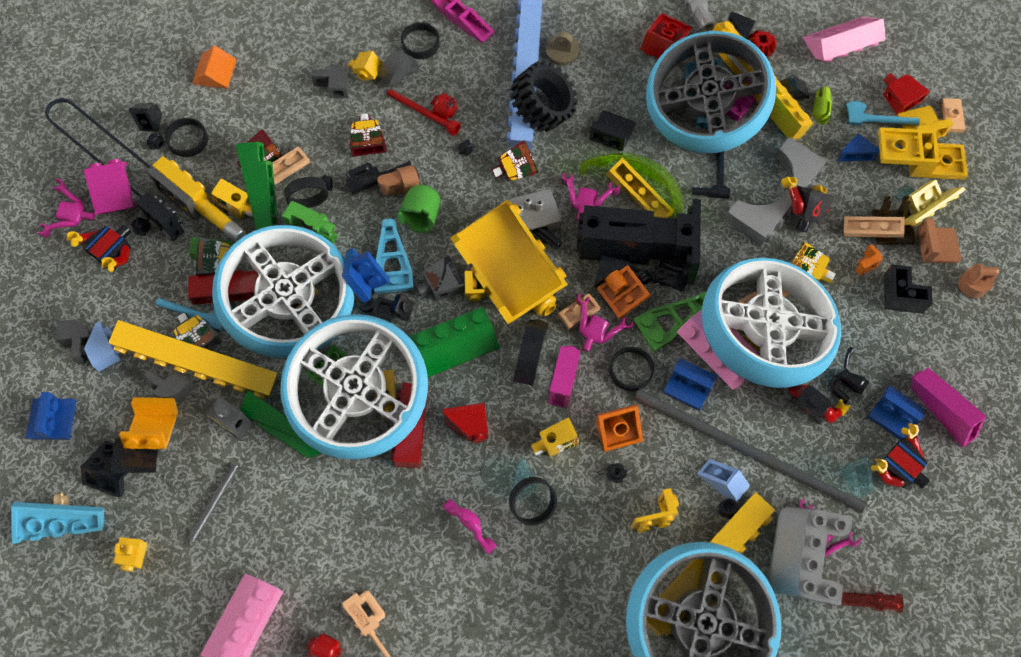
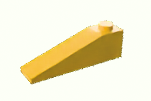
[606,157,674,218]

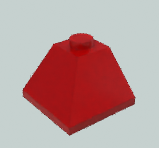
[443,403,488,443]

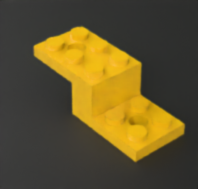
[878,127,968,180]

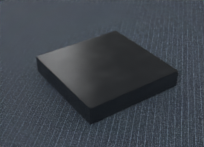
[111,438,158,473]

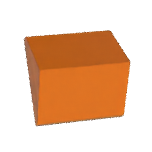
[192,45,236,89]
[595,404,643,452]

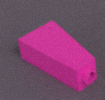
[910,367,986,448]

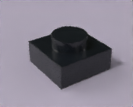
[390,294,415,321]

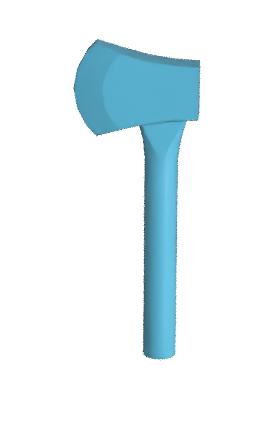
[845,101,920,126]
[156,298,234,332]

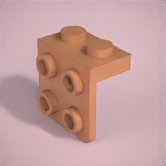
[917,218,961,263]

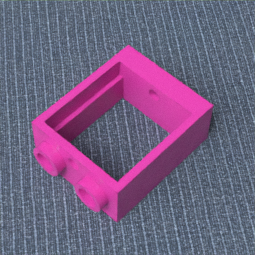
[548,346,581,408]

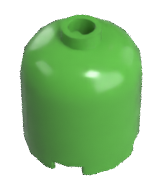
[397,185,441,233]

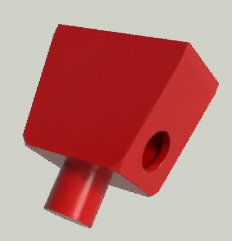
[883,73,930,116]

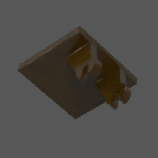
[871,195,916,245]

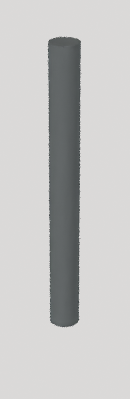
[187,464,239,543]

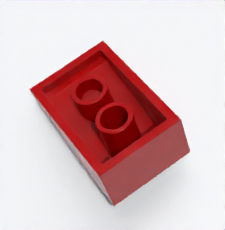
[640,13,692,58]

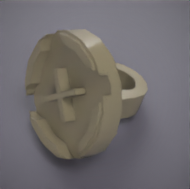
[545,31,580,66]

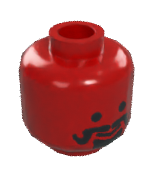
[431,93,459,120]

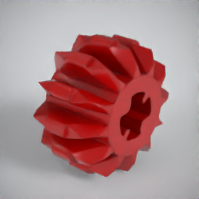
[748,29,777,58]

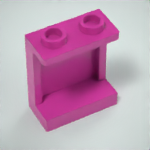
[83,159,139,215]

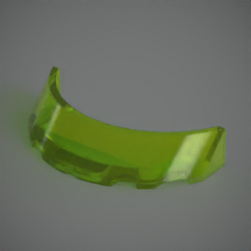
[579,152,684,219]

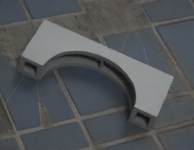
[724,137,827,246]

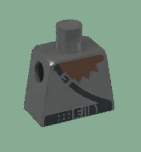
[416,255,465,301]

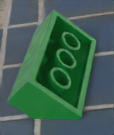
[410,307,499,378]

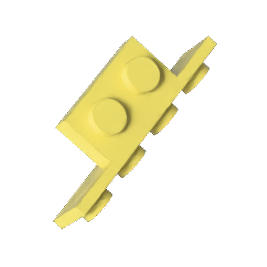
[904,180,965,227]

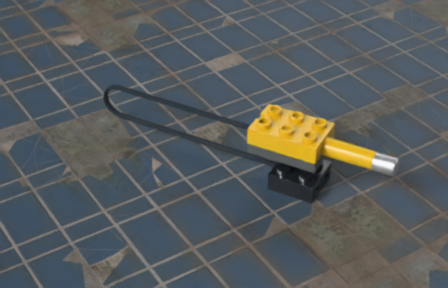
[45,98,246,242]

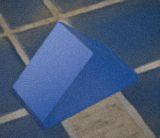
[838,134,880,162]

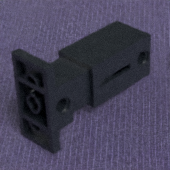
[576,199,701,285]

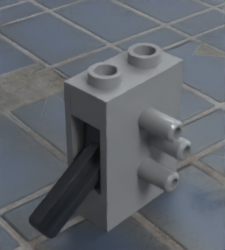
[500,189,562,250]

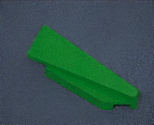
[236,142,277,230]
[240,391,323,458]

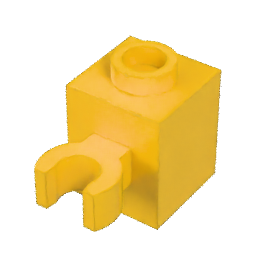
[347,51,383,81]
[113,537,147,572]

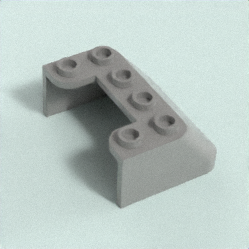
[768,507,853,606]

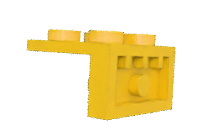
[897,105,953,138]

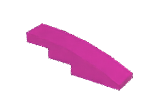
[430,0,495,43]

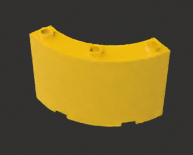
[450,200,568,324]

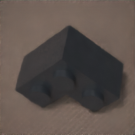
[884,264,933,314]

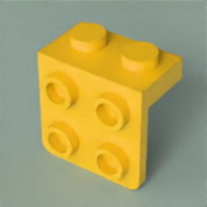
[631,488,679,533]

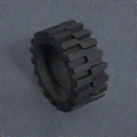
[510,61,578,132]

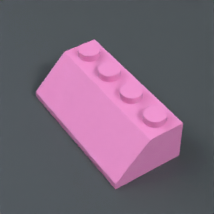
[803,17,886,62]
[677,310,760,390]
[200,574,283,657]

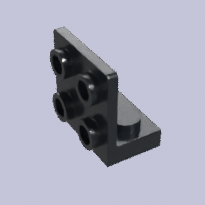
[589,110,636,152]
[81,441,128,498]

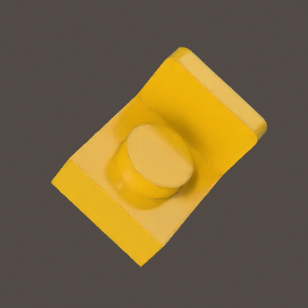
[465,271,485,302]

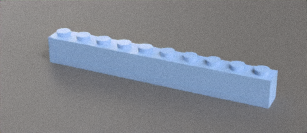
[507,0,542,151]

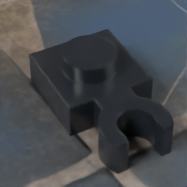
[360,297,394,322]

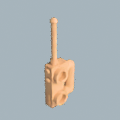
[342,591,391,657]

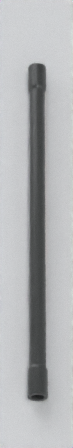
[634,389,867,513]

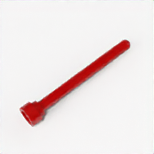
[386,89,461,136]

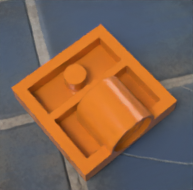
[597,265,651,319]

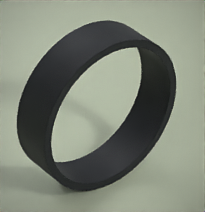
[401,22,440,59]
[165,118,208,157]
[284,177,328,208]
[609,347,654,391]
[509,477,557,526]

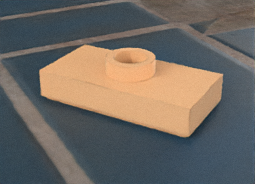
[941,98,965,133]
[557,293,601,330]

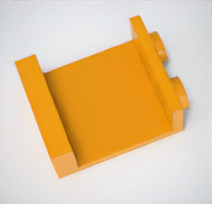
[119,397,178,449]

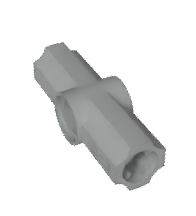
[684,0,715,32]

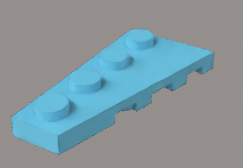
[11,502,104,544]

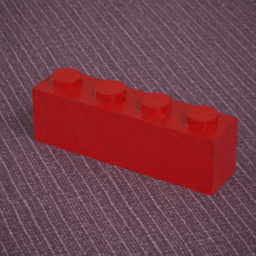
[188,270,271,305]
[391,382,428,468]

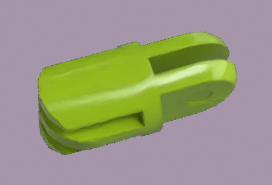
[812,86,832,125]

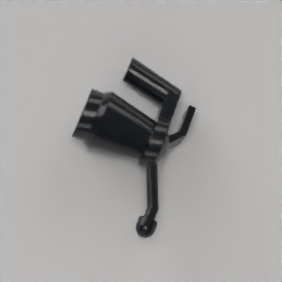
[829,347,869,404]

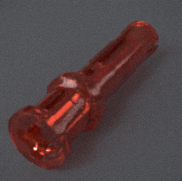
[841,591,904,613]

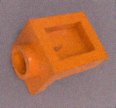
[855,244,884,276]

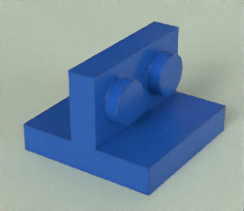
[342,248,389,303]
[663,358,717,411]
[867,385,925,440]
[26,392,76,440]

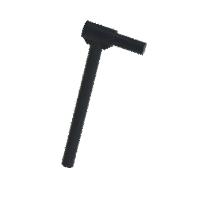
[692,123,730,199]

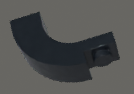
[513,319,549,386]

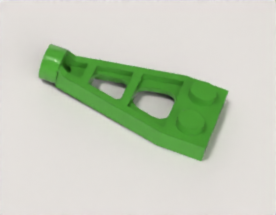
[632,291,706,352]

